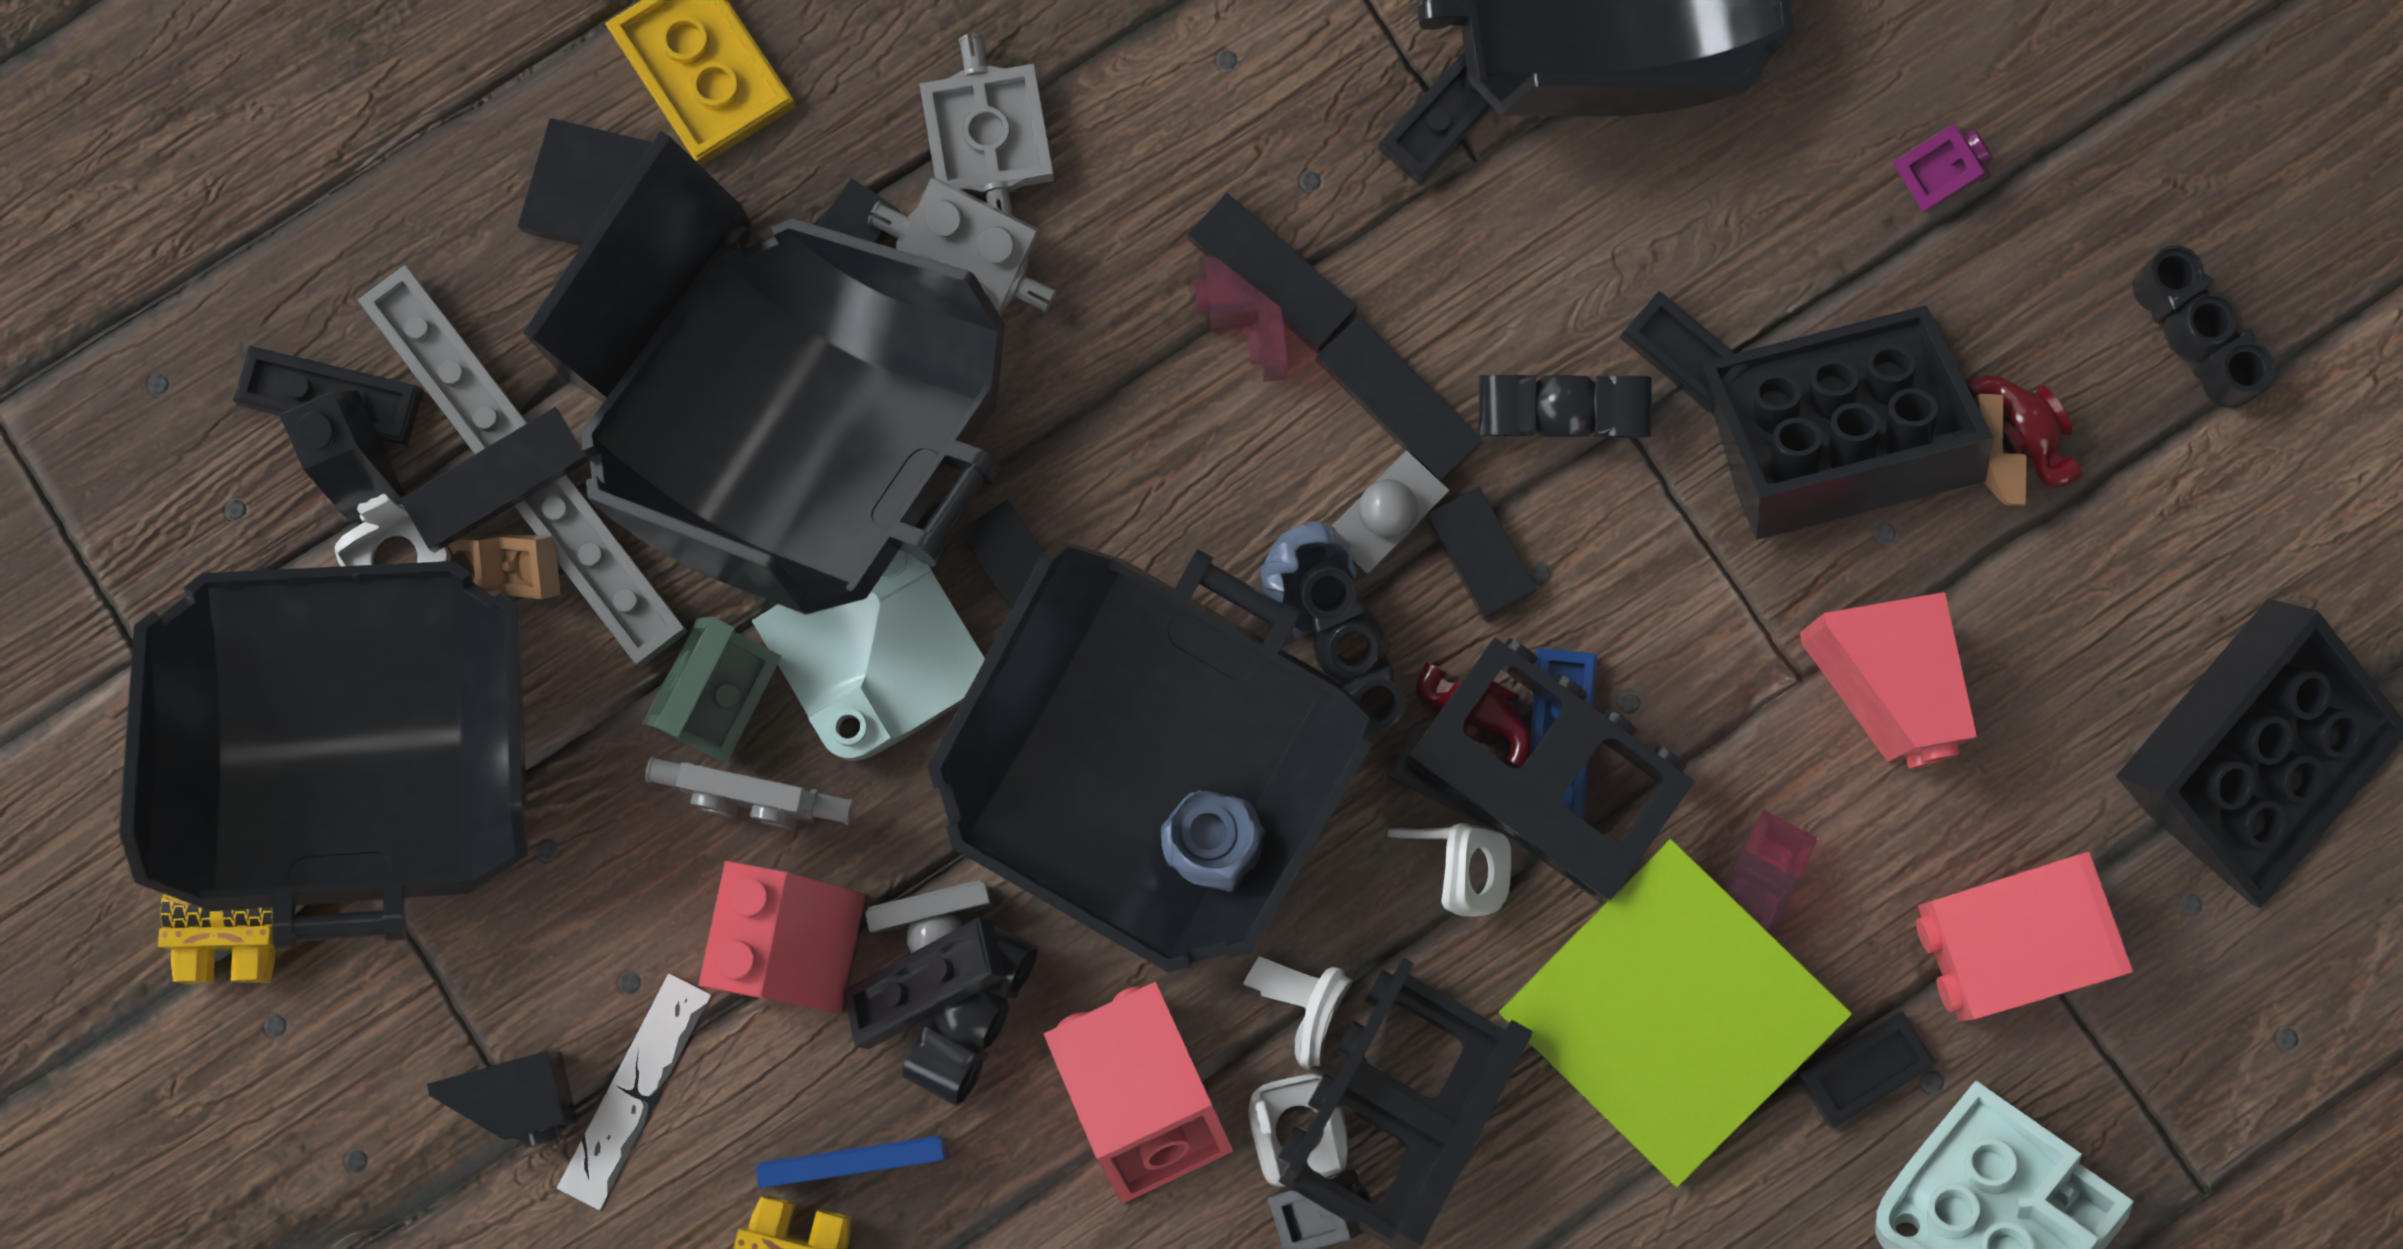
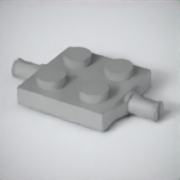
[919,34,1054,216]
[867,178,1056,316]
[645,757,854,831]

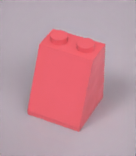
[1800,592,1977,769]
[1916,852,2133,1021]
[698,861,867,1014]
[1044,981,1234,1204]

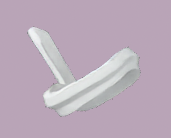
[335,494,451,566]
[1387,823,1511,916]
[1243,956,1353,1069]
[1248,1073,1348,1187]

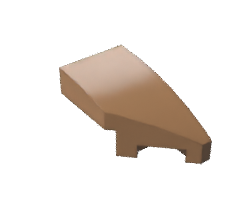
[1974,394,2027,506]
[448,534,561,599]

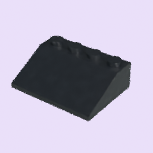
[523,131,751,403]
[1701,305,1993,540]
[2116,599,2403,908]

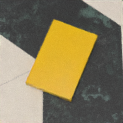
[605,0,796,166]

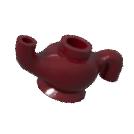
[1966,375,2083,488]
[1416,662,1533,767]

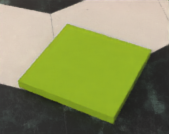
[1498,837,1852,1188]

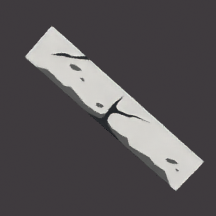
[557,973,711,1210]

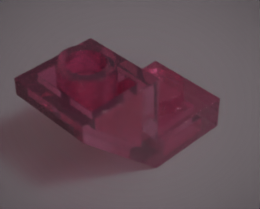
[1194,257,1288,382]
[1722,809,1818,933]

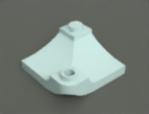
[752,550,985,761]
[1875,1081,2133,1249]

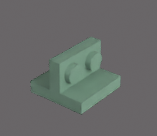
[642,617,782,764]

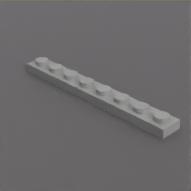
[358,265,688,668]

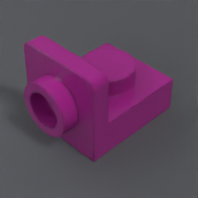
[1892,123,1993,213]

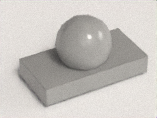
[1332,450,1449,578]
[865,880,994,953]

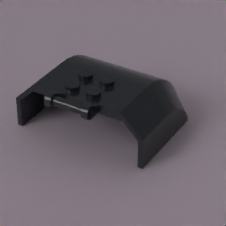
[1417,0,1795,116]
[581,218,1005,615]
[927,540,1381,972]
[119,561,528,950]

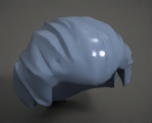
[1260,521,1357,639]
[1161,790,1265,892]

